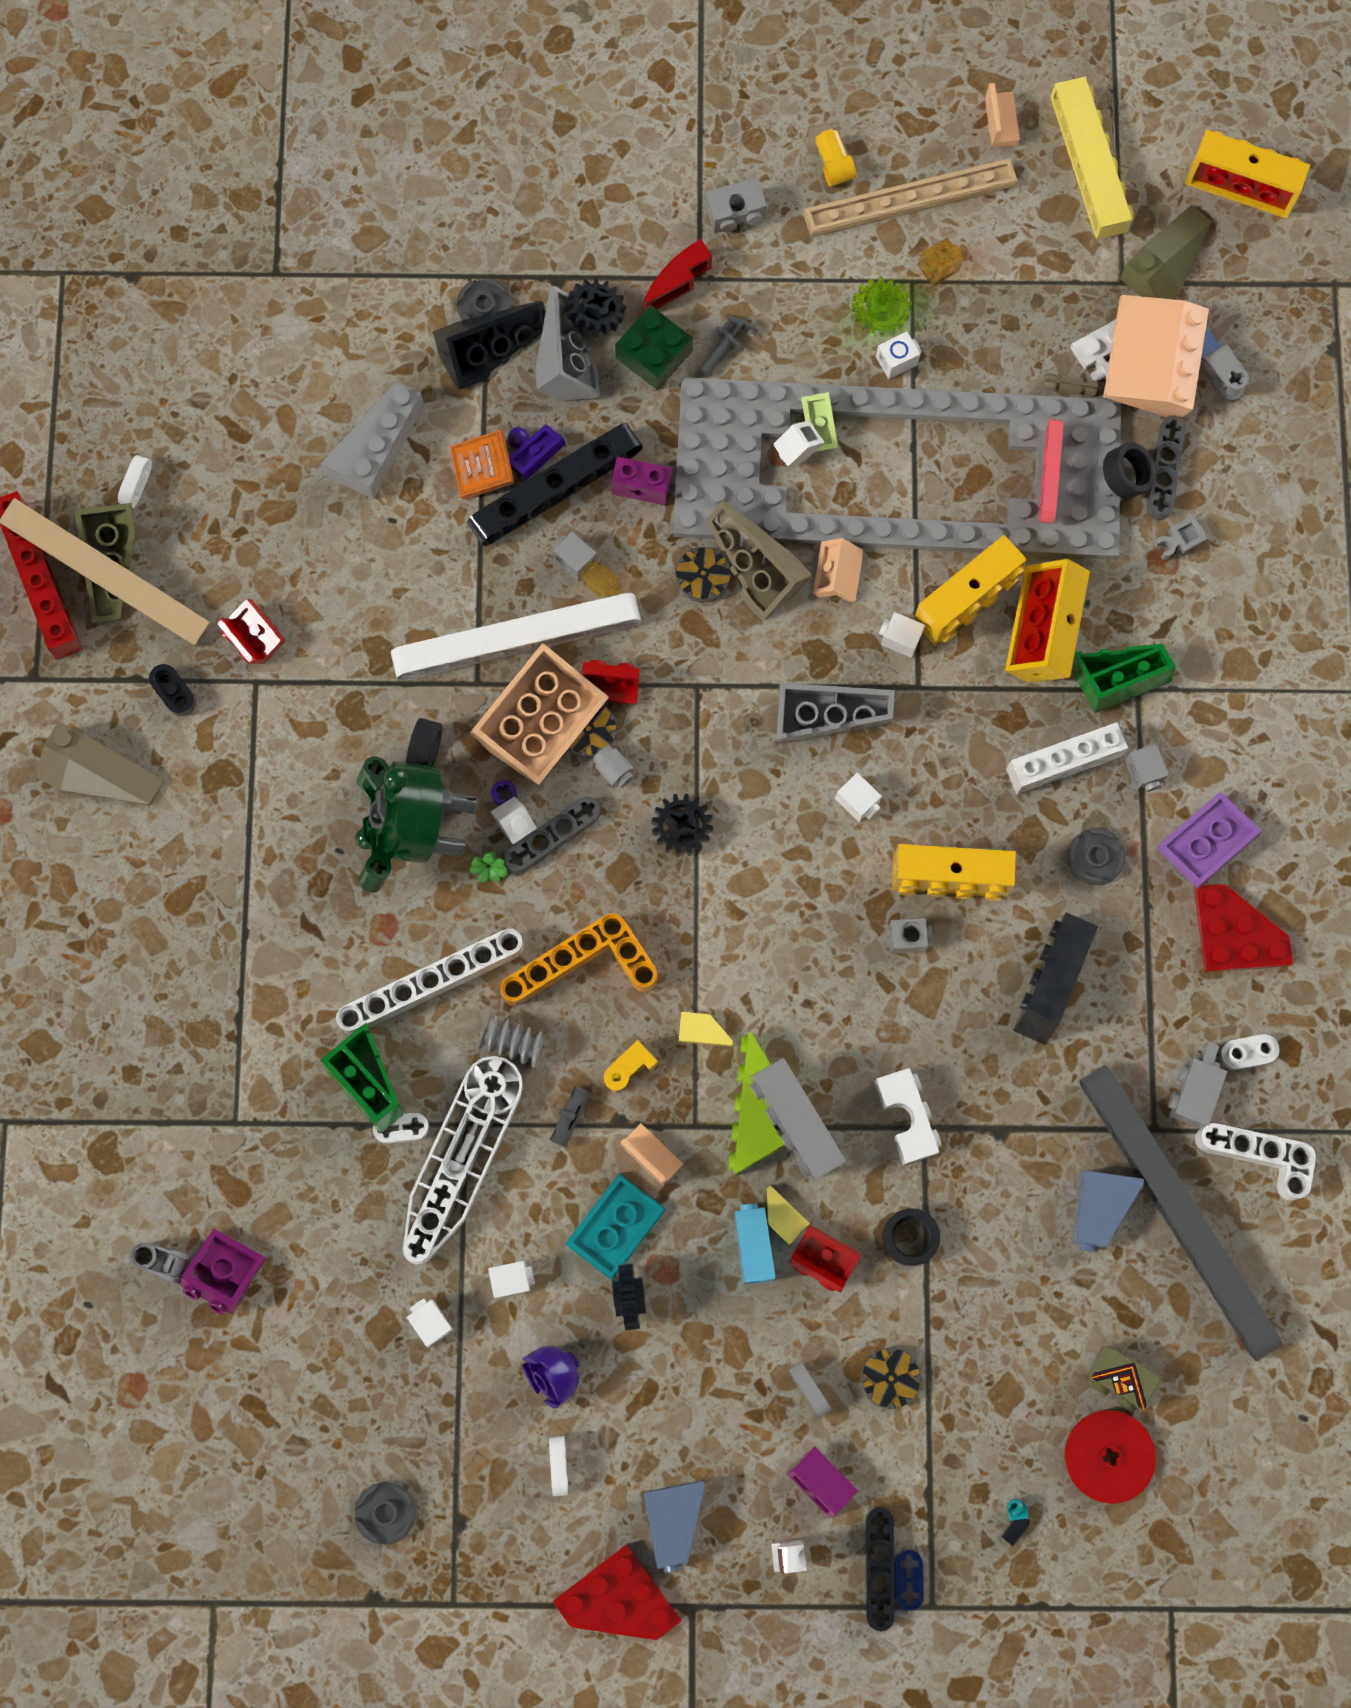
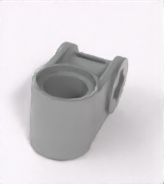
[1200,344,1249,401]
[129,1242,191,1284]

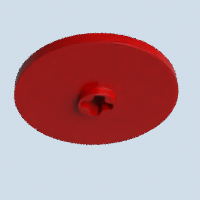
[1064,1410,1156,1504]

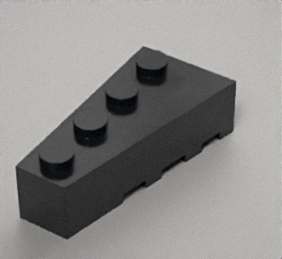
[1013,912,1098,1045]

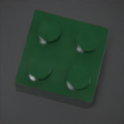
[615,305,693,391]

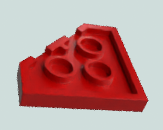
[1194,884,1293,973]
[552,1544,681,1640]

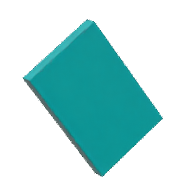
[565,1173,666,1281]

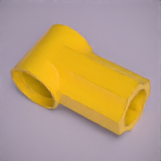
[815,129,856,187]

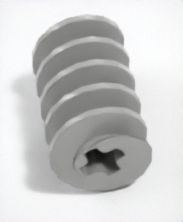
[479,1015,544,1068]

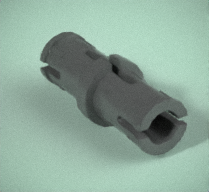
[549,1086,591,1147]

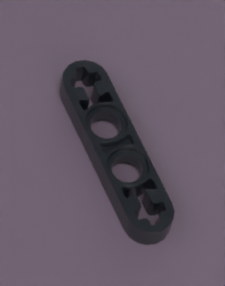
[865,1506,895,1632]

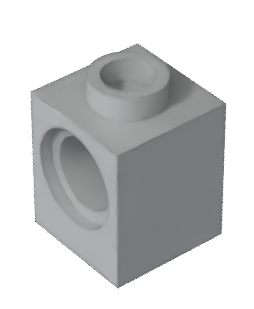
[553,531,597,581]
[1125,744,1169,792]
[888,918,932,954]

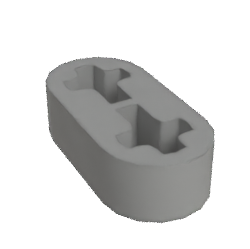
[788,1362,832,1419]

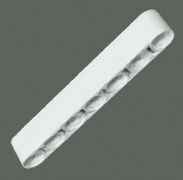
[336,929,524,1035]

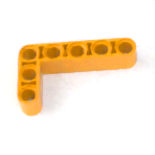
[501,913,657,1006]

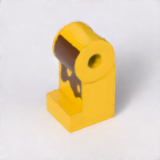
[604,1040,658,1093]

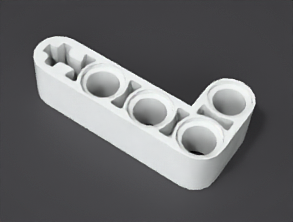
[1195,1123,1316,1201]

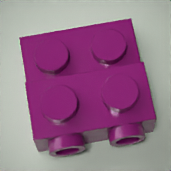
[181,1229,265,1315]

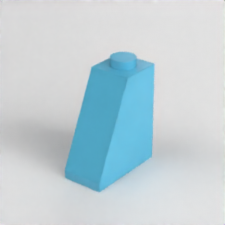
[734,1203,775,1285]

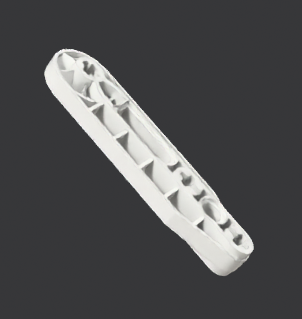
[403,1056,523,1265]

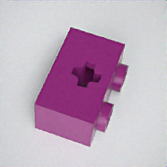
[611,456,672,506]

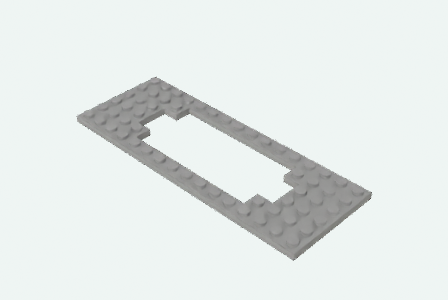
[673,377,1121,560]

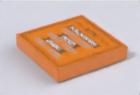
[450,430,514,500]

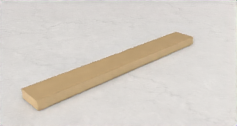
[803,158,1018,237]
[0,498,210,646]

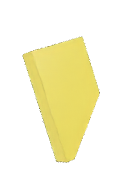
[679,1012,733,1047]
[767,1185,810,1245]

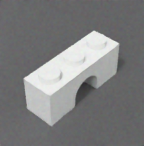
[874,1068,942,1166]

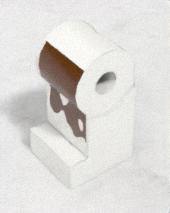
[771,1540,807,1573]

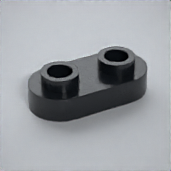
[149,664,196,716]

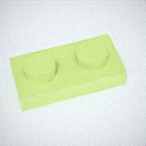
[801,392,838,452]

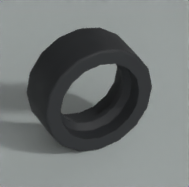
[1103,442,1156,499]
[406,718,443,766]
[883,1208,940,1266]

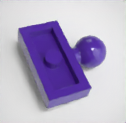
[507,424,566,480]

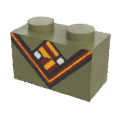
[1086,1346,1161,1412]

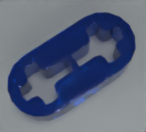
[894,1549,924,1611]

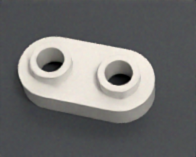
[1219,1034,1279,1070]

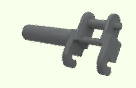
[699,314,758,377]

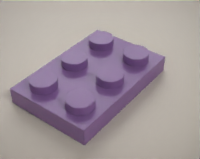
[1157,791,1262,889]

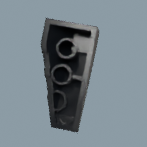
[433,300,546,390]

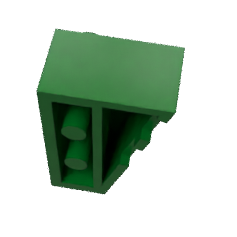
[1072,644,1176,713]
[320,1023,404,1134]

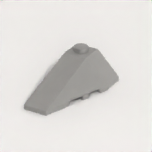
[536,286,600,401]

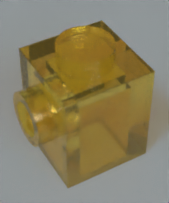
[918,238,963,287]

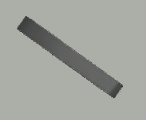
[1146,416,1186,520]
[504,797,600,874]

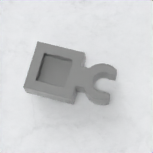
[1154,515,1208,560]

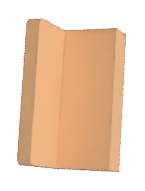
[985,83,1020,148]
[813,538,863,602]
[620,1123,683,1186]

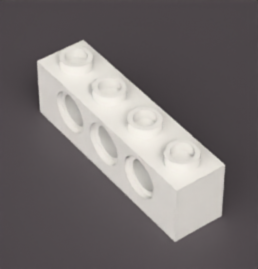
[1006,722,1128,795]

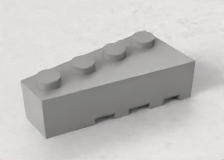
[320,381,424,499]
[776,683,895,744]
[750,1058,846,1180]

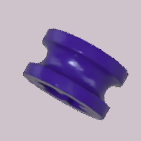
[491,780,518,806]

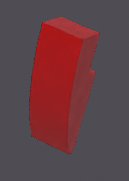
[644,239,712,311]

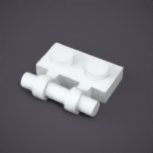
[1071,320,1116,381]

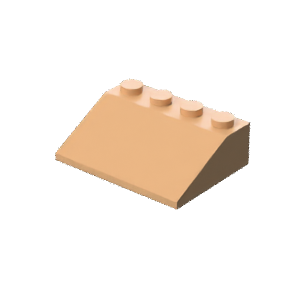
[1103,295,1209,418]
[468,643,609,785]

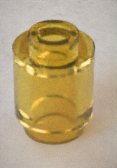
[580,560,623,599]

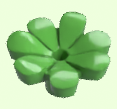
[470,850,508,883]

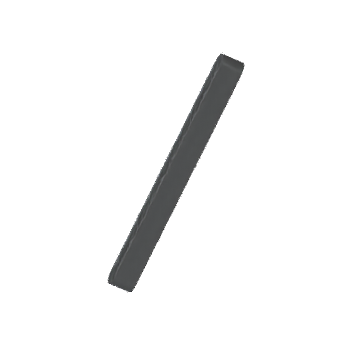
[1079,1065,1283,1361]

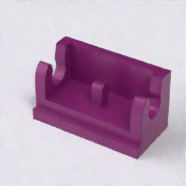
[786,1446,858,1518]

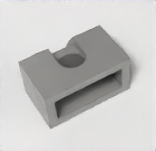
[705,178,767,233]

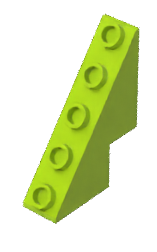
[728,1031,784,1176]

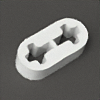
[118,455,152,508]
[372,1113,430,1144]
[549,1436,568,1496]

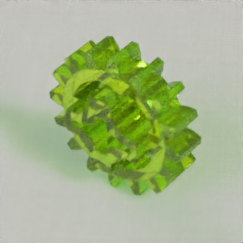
[851,277,912,337]

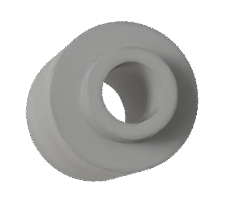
[593,745,634,788]

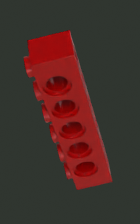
[0,491,83,660]

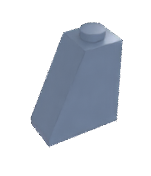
[1072,1170,1144,1252]
[643,1480,705,1573]

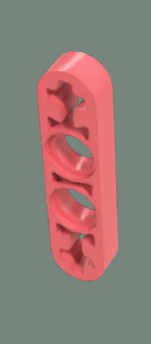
[1038,419,1063,524]

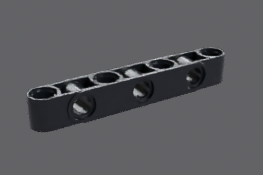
[467,423,643,546]

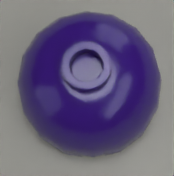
[522,1345,579,1409]

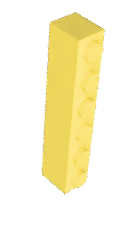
[1051,76,1134,240]

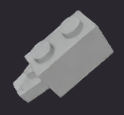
[1168,1042,1228,1128]

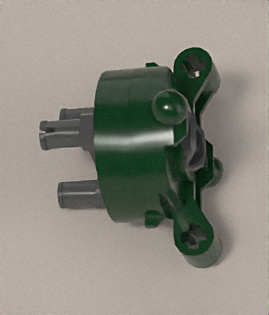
[355,756,476,893]

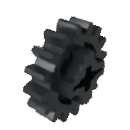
[566,278,626,337]
[651,793,714,857]
[612,1263,646,1331]

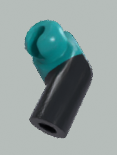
[1001,1499,1030,1547]

